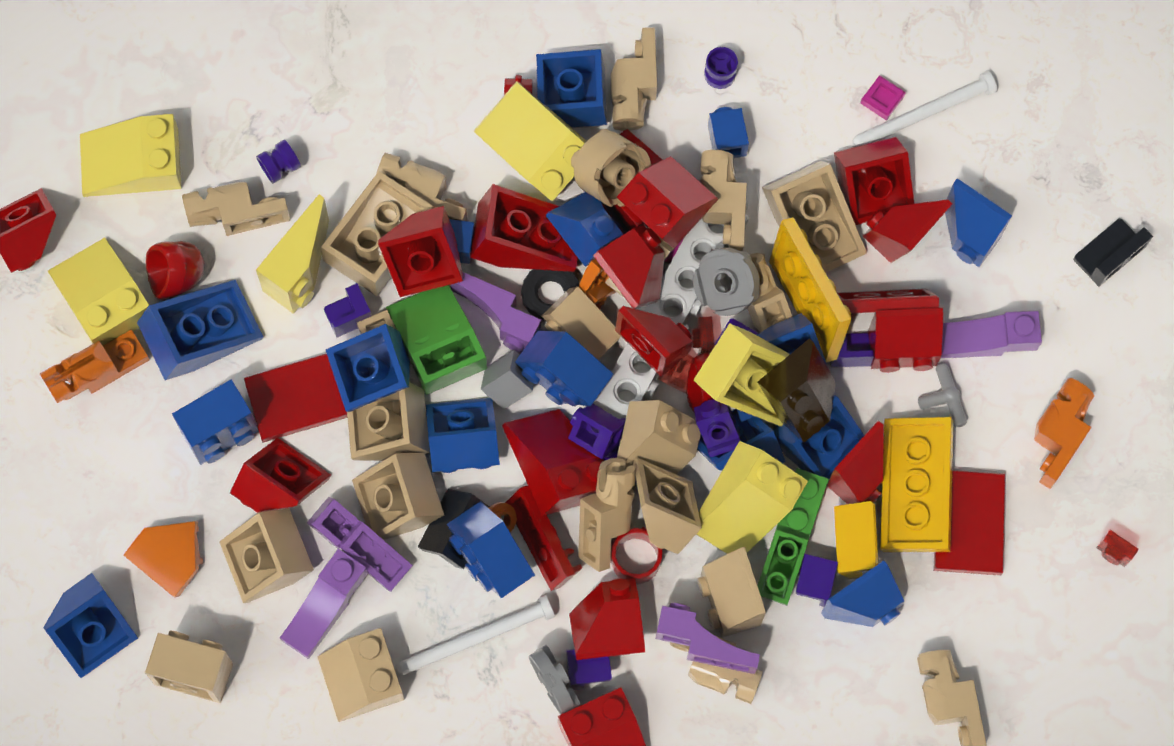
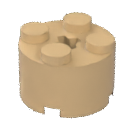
[571,129,651,207]

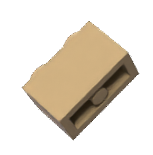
[542,286,621,360]

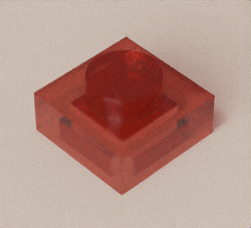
[691,316,714,355]
[1096,530,1139,567]

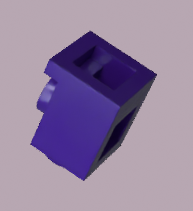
[694,400,741,458]
[568,403,626,459]

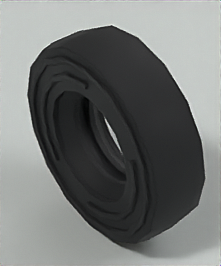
[521,269,579,322]

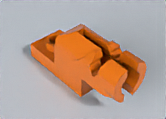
[40,329,150,403]
[1034,378,1094,489]

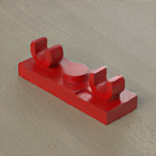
[505,485,583,591]

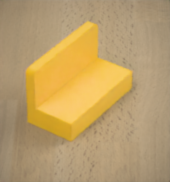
[834,501,878,579]

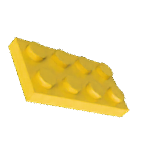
[769,217,851,362]
[880,417,953,552]

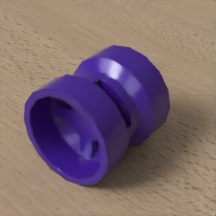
[704,47,738,89]
[256,139,301,184]

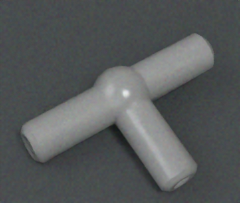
[918,363,967,427]

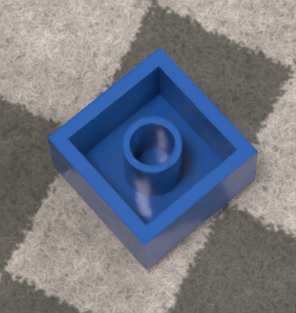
[536,49,607,128]
[515,331,614,407]
[172,379,259,465]
[447,501,535,598]

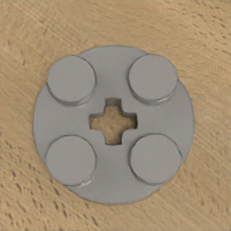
[693,248,760,316]
[529,645,581,715]

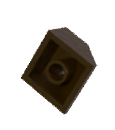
[758,339,836,443]

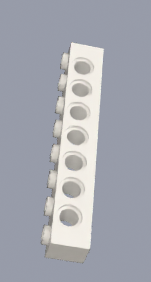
[594,202,750,419]

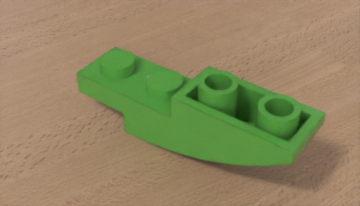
[757,468,829,606]

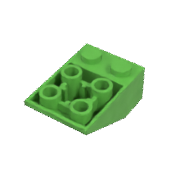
[386,285,487,395]

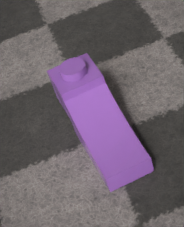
[451,272,541,352]
[940,311,1042,359]
[307,497,413,592]
[280,548,368,659]
[655,603,760,674]

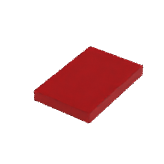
[837,288,939,313]
[244,354,348,443]
[933,471,1005,576]

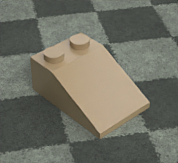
[762,161,867,273]
[321,171,433,296]

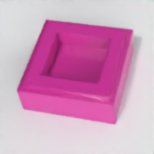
[860,75,906,121]

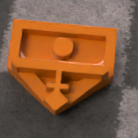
[579,259,616,310]
[123,521,203,598]

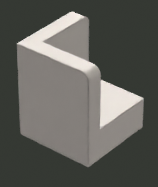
[481,350,534,409]

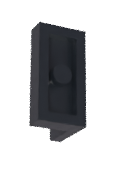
[1073,218,1153,287]
[418,489,490,569]

